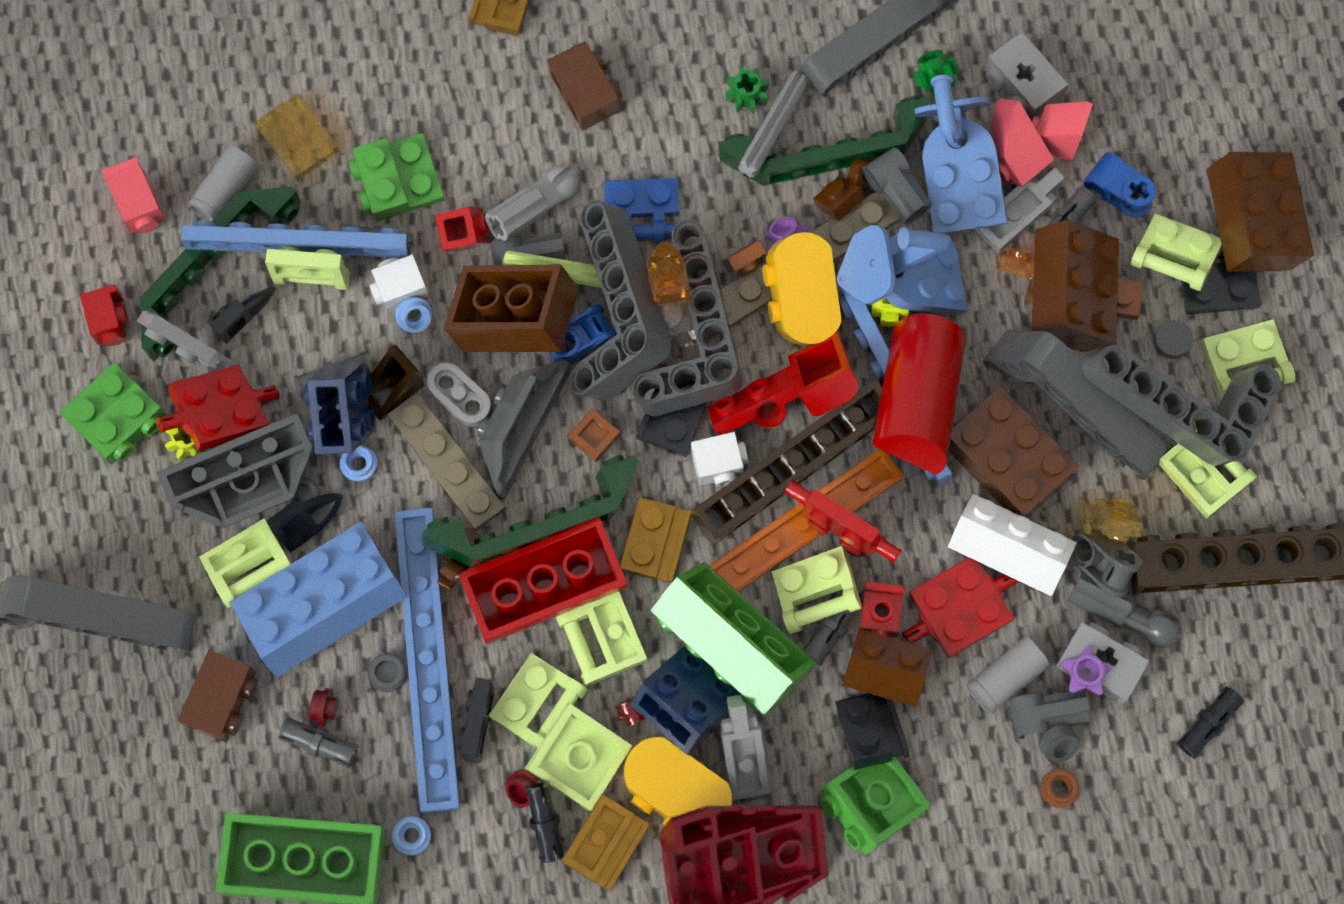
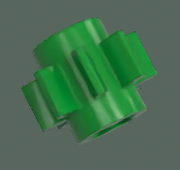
[913,50,961,95]
[725,67,769,114]

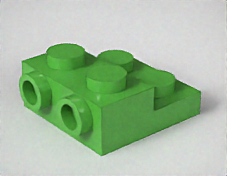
[348,133,445,222]
[59,362,166,465]
[818,757,932,856]

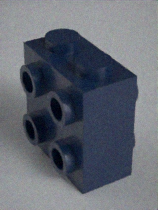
[304,362,376,454]
[630,645,743,755]

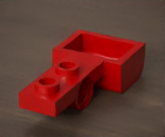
[708,332,858,436]

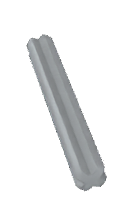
[738,71,809,177]

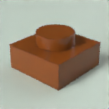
[721,240,766,275]
[1117,278,1143,320]
[567,408,620,462]

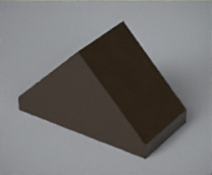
[368,344,424,421]

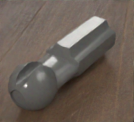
[1067,571,1181,648]

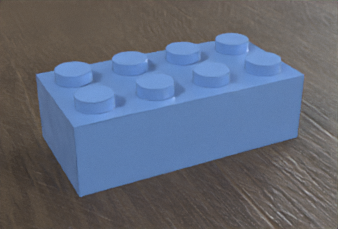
[230,521,408,678]

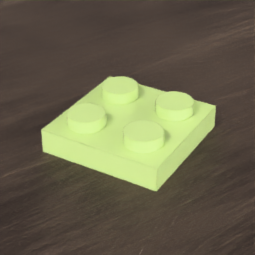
[525,703,632,811]

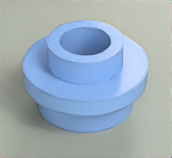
[395,296,432,333]
[340,445,378,482]
[392,816,431,856]

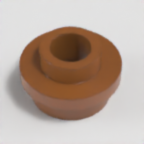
[1040,768,1080,808]

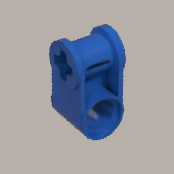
[1083,152,1156,218]
[549,304,617,366]

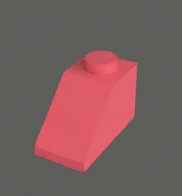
[990,98,1054,186]
[1032,102,1093,162]
[101,157,166,233]

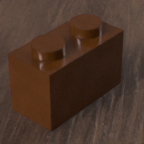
[547,41,623,131]
[842,628,933,707]
[177,650,258,742]

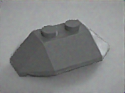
[477,359,571,500]
[157,413,313,528]

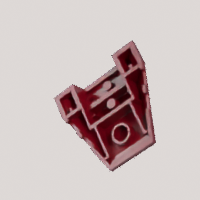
[659,805,828,904]

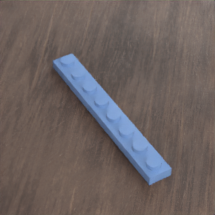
[395,508,460,814]

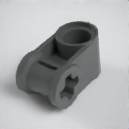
[1070,529,1143,598]

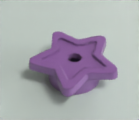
[764,217,810,250]
[1062,646,1112,695]

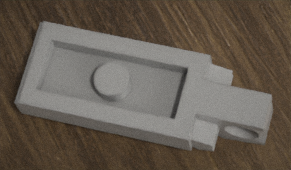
[974,168,1065,254]
[136,310,235,373]
[720,694,770,801]

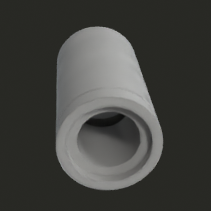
[187,145,259,222]
[966,637,1050,715]

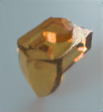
[647,241,691,305]
[995,247,1034,305]

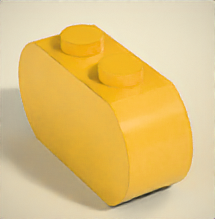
[762,232,842,345]
[624,737,732,826]

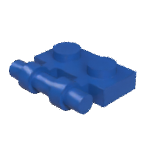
[605,178,679,242]

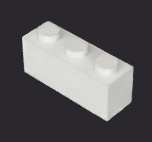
[948,494,1077,596]

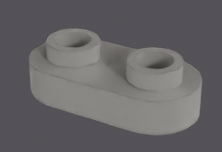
[427,363,492,427]

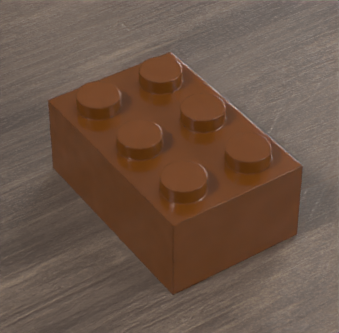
[1207,152,1314,272]
[1032,219,1119,352]
[444,264,579,352]
[948,386,1080,519]

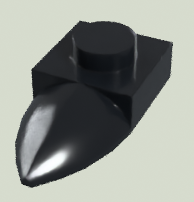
[210,286,276,344]
[267,493,343,553]

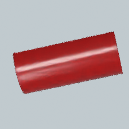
[872,314,966,475]
[458,517,628,645]

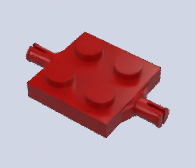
[156,364,280,452]
[784,480,902,564]
[902,558,1020,659]

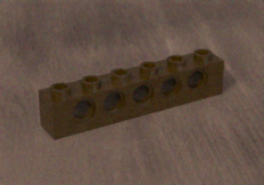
[691,379,882,546]
[1129,523,1344,594]

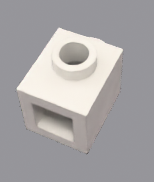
[369,254,429,313]
[691,432,749,487]

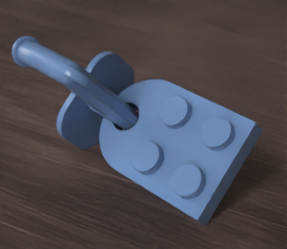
[914,75,1008,234]
[837,225,968,315]

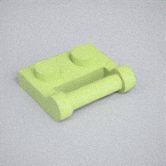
[1130,214,1222,291]
[265,246,350,290]
[1201,319,1295,399]
[1158,429,1258,519]
[199,518,291,609]
[772,546,862,634]
[556,592,647,687]
[489,653,588,749]

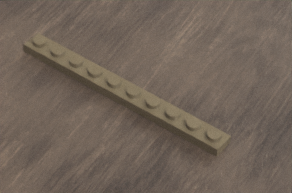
[699,118,993,338]

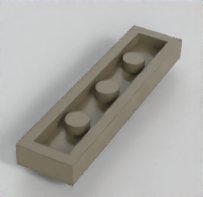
[387,393,506,531]

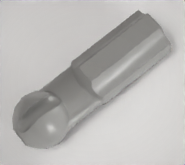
[485,165,580,241]

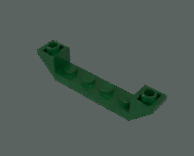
[718,96,932,186]
[140,187,301,362]
[421,455,638,568]

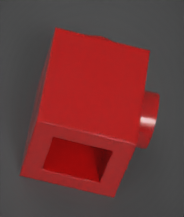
[435,206,491,252]

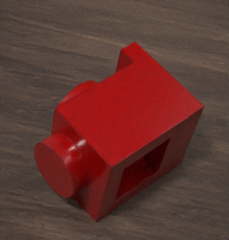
[79,284,129,346]
[859,581,904,637]

